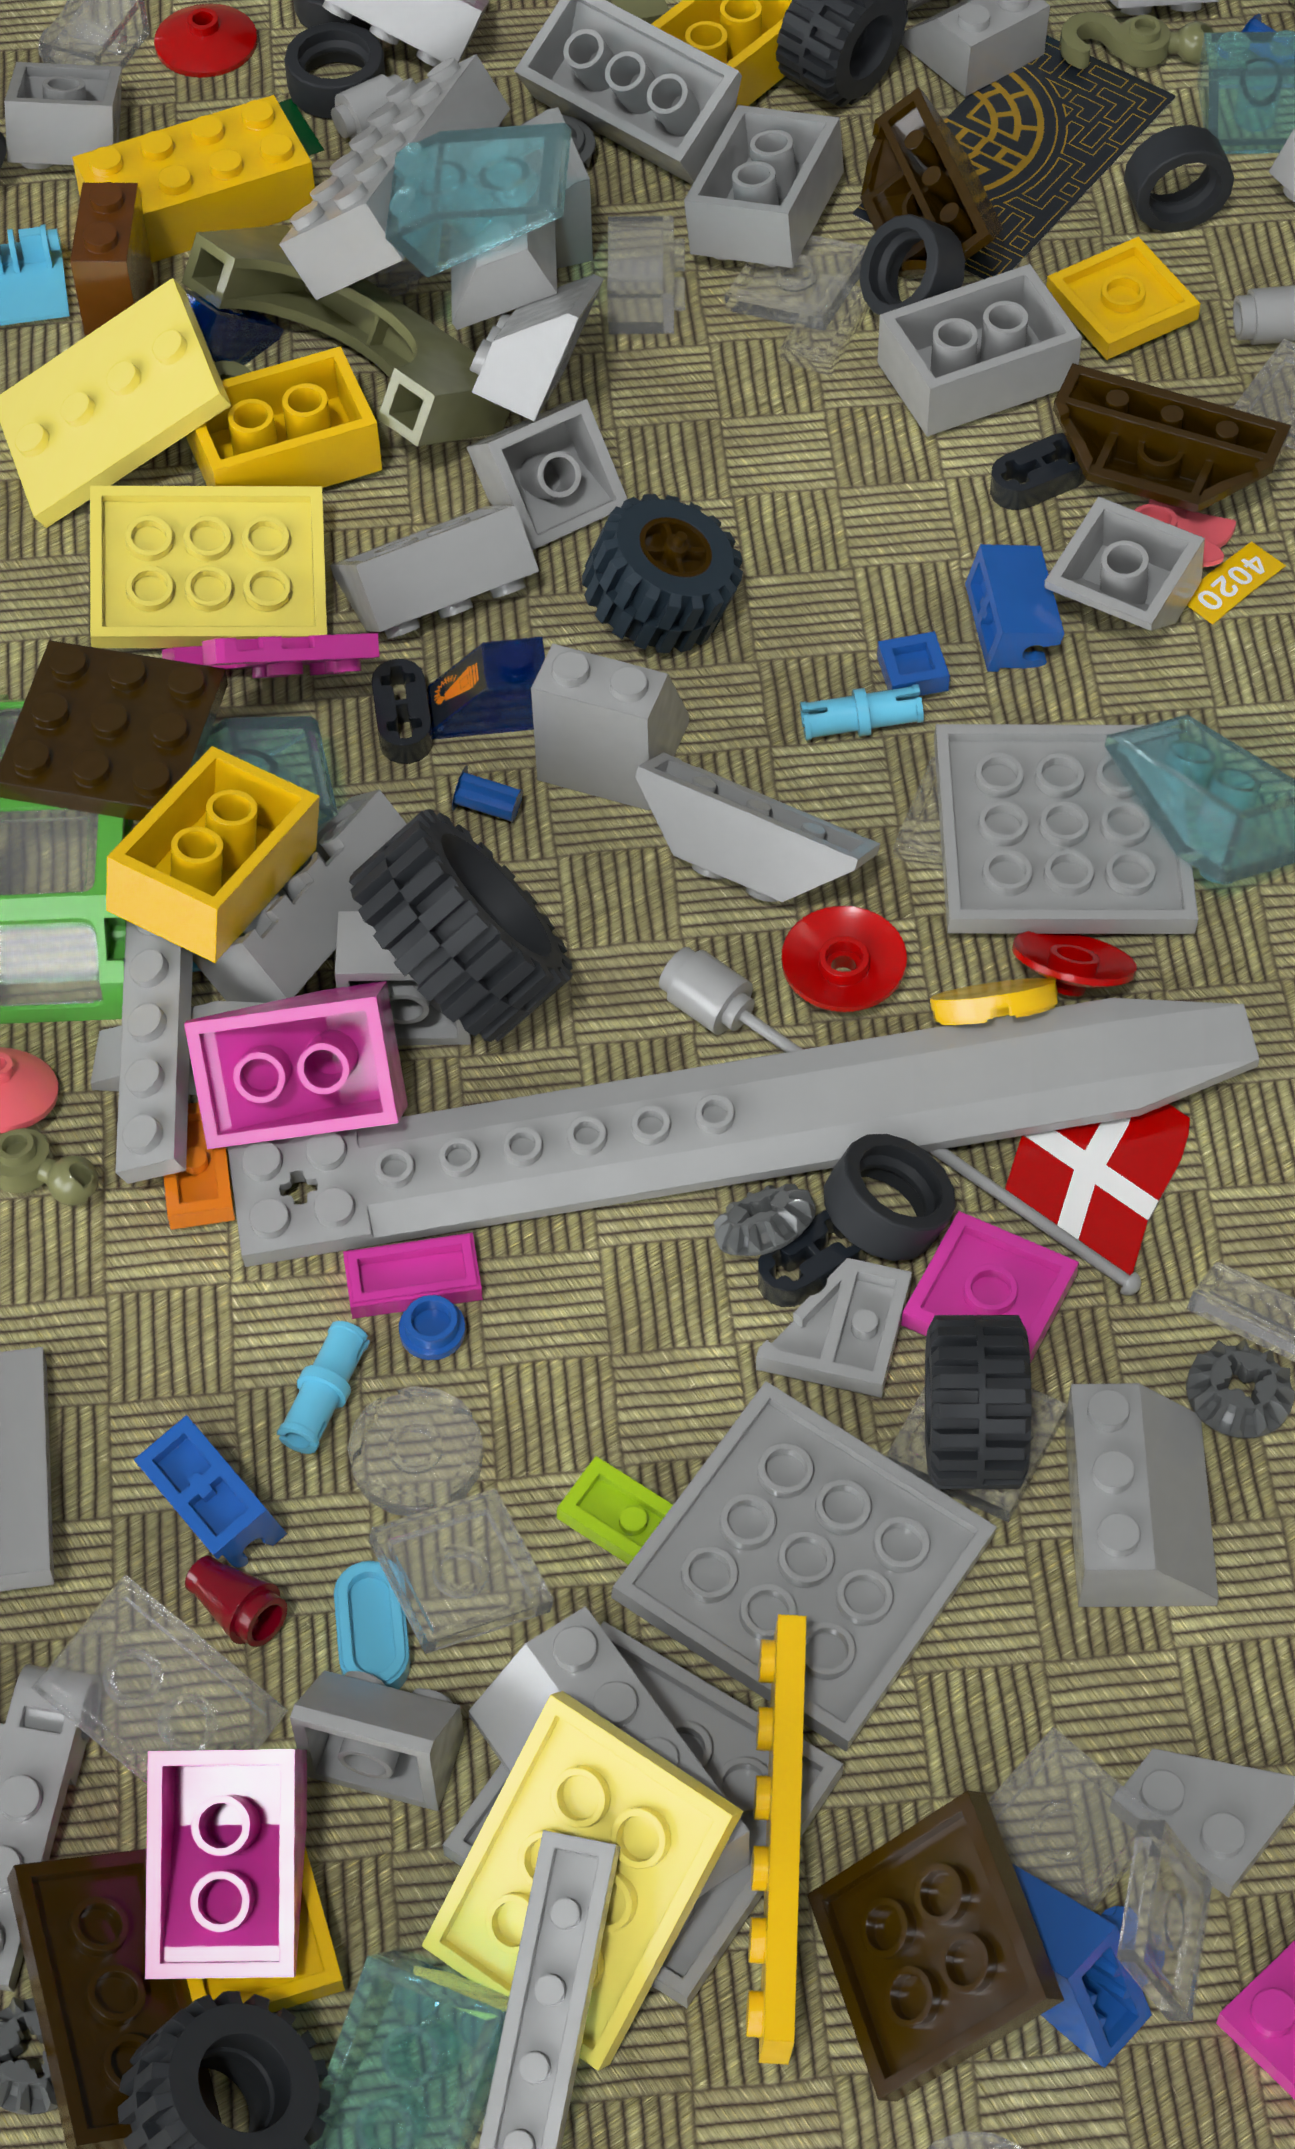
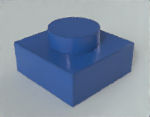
[877,631,950,696]

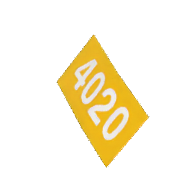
[1187,541,1286,625]

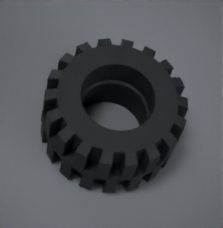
[776,0,909,107]
[925,1315,1032,1489]
[118,1991,331,2149]

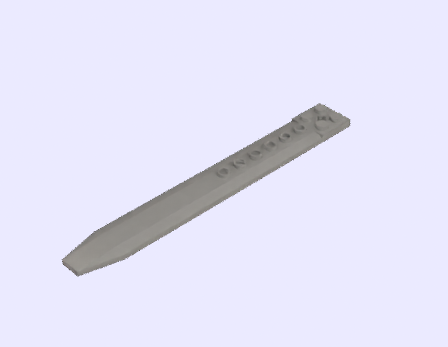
[228,998,1259,1267]

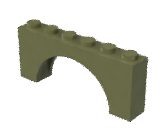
[181,225,511,447]

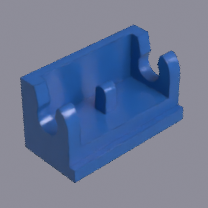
[965,544,1065,672]
[134,1415,287,1568]

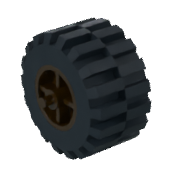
[582,494,743,653]

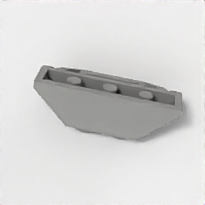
[635,752,880,902]

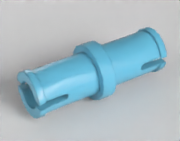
[800,684,924,740]
[277,1321,370,1454]

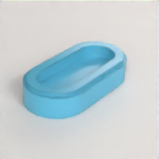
[334,1561,411,1689]

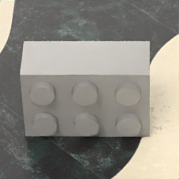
[684,105,844,268]
[877,264,1082,437]

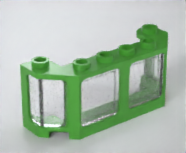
[0,694,134,1024]

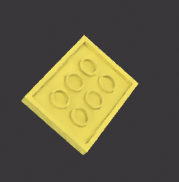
[0,278,231,528]
[90,486,327,648]
[421,1691,744,2071]

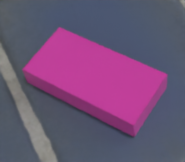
[343,1233,483,1319]

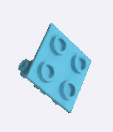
[0,224,70,326]

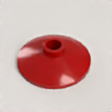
[154,3,257,78]
[781,906,907,1012]
[1012,931,1137,996]

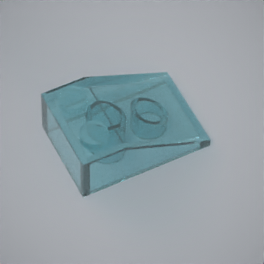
[385,123,571,278]
[1104,715,1295,885]
[310,1950,509,2149]

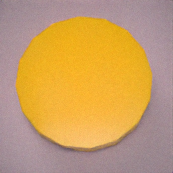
[930,978,1058,1025]

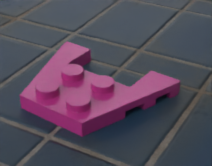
[162,633,380,678]

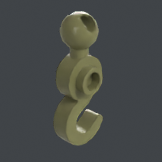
[1059,12,1217,69]
[0,1128,98,1206]

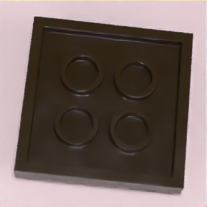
[0,640,228,821]
[807,1790,1064,2102]

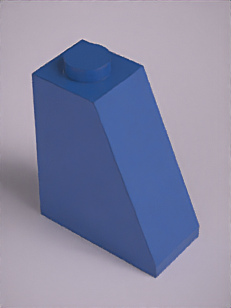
[1012,1863,1152,2068]

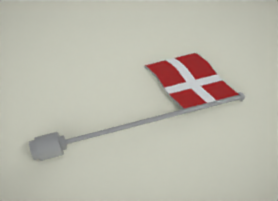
[659,947,1190,1296]

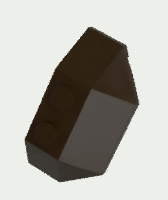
[860,87,1003,277]
[1053,363,1291,513]

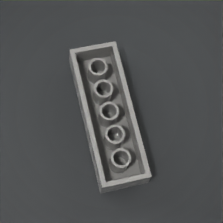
[279,54,510,300]

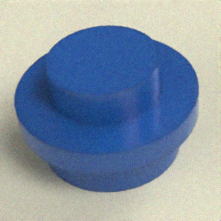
[399,1295,466,1360]

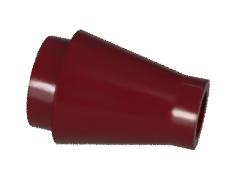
[185,1555,287,1647]

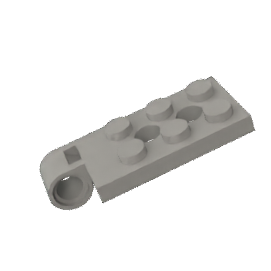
[0,1664,100,1992]

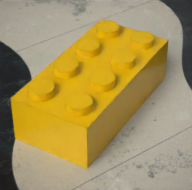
[72,95,315,262]

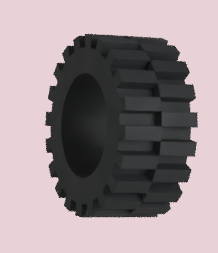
[349,809,573,1042]

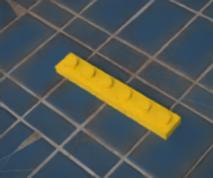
[746,1614,807,2065]

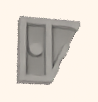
[756,1258,912,1398]
[1109,1748,1295,1898]

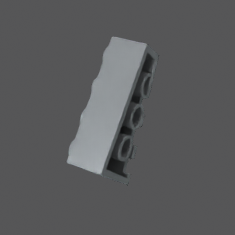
[193,789,406,1003]

